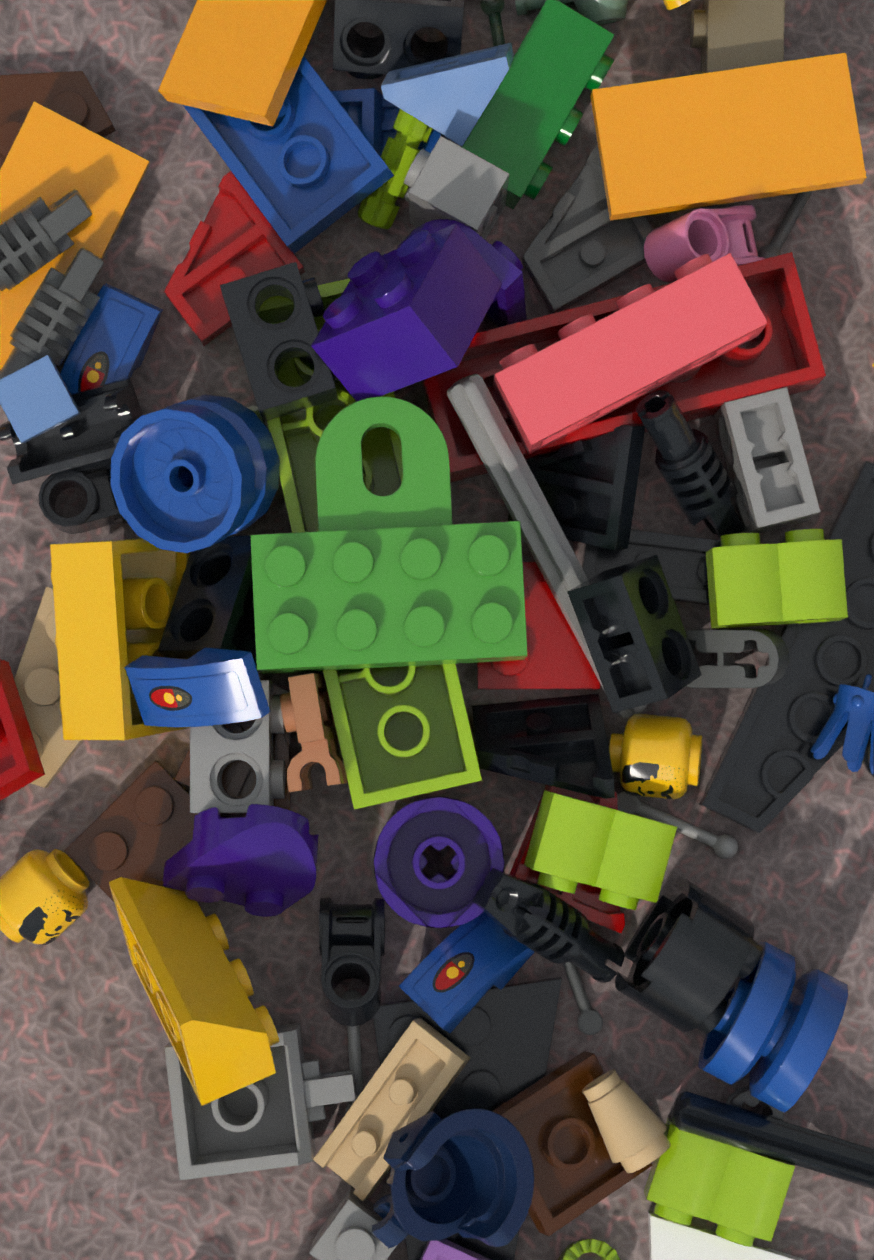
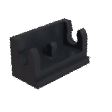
[0,377,143,485]

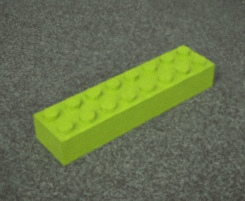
[259,279,482,810]

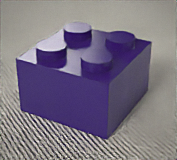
[311,223,502,402]

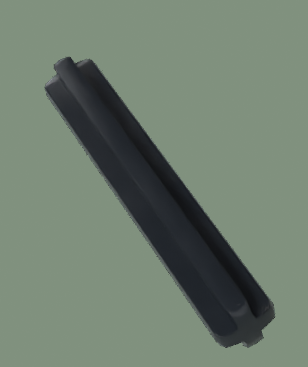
[671,1091,874,1189]

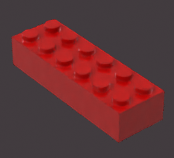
[422,252,826,483]

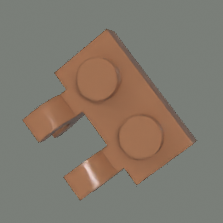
[280,673,348,792]

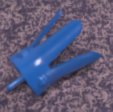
[810,674,874,774]

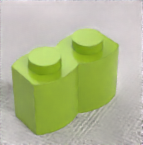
[706,529,848,629]
[524,790,677,910]
[644,1118,795,1247]

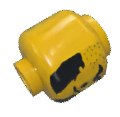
[609,714,702,800]
[0,849,89,945]

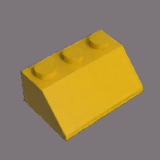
[50,538,191,740]
[109,877,279,1106]

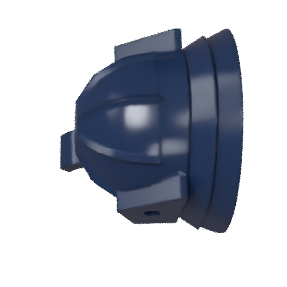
[372,1109,534,1249]

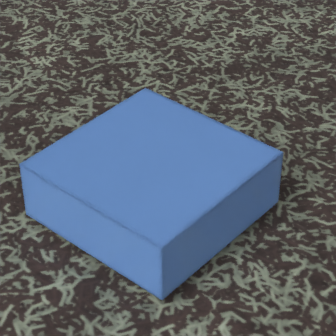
[0,355,81,443]

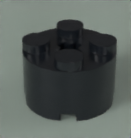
[615,879,763,1034]

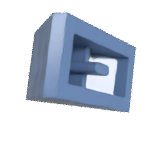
[381,43,514,146]

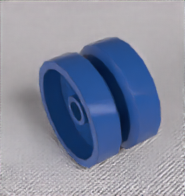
[110,394,280,553]
[698,942,848,1113]

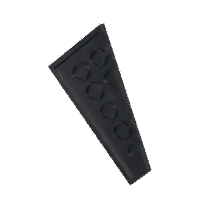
[699,461,874,833]

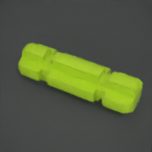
[358,109,432,229]

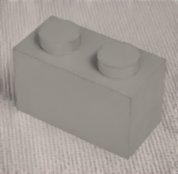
[404,136,509,240]

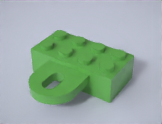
[250,397,528,674]

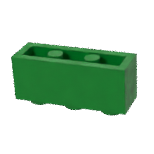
[462,0,614,209]

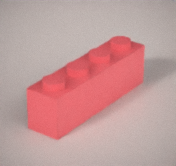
[493,253,768,454]

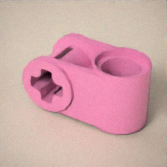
[644,205,765,283]

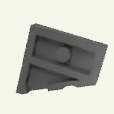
[522,147,653,313]

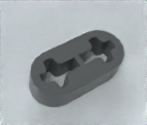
[685,628,790,688]

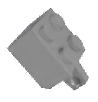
[164,1023,358,1180]

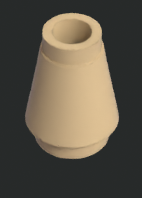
[582,1069,671,1173]

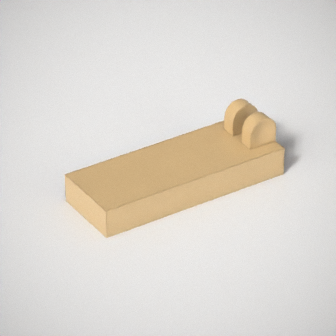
[313,1018,471,1201]

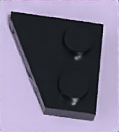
[472,693,615,799]

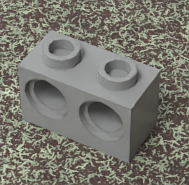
[713,387,821,534]
[190,680,286,813]

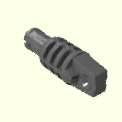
[0,189,92,291]
[0,248,104,406]

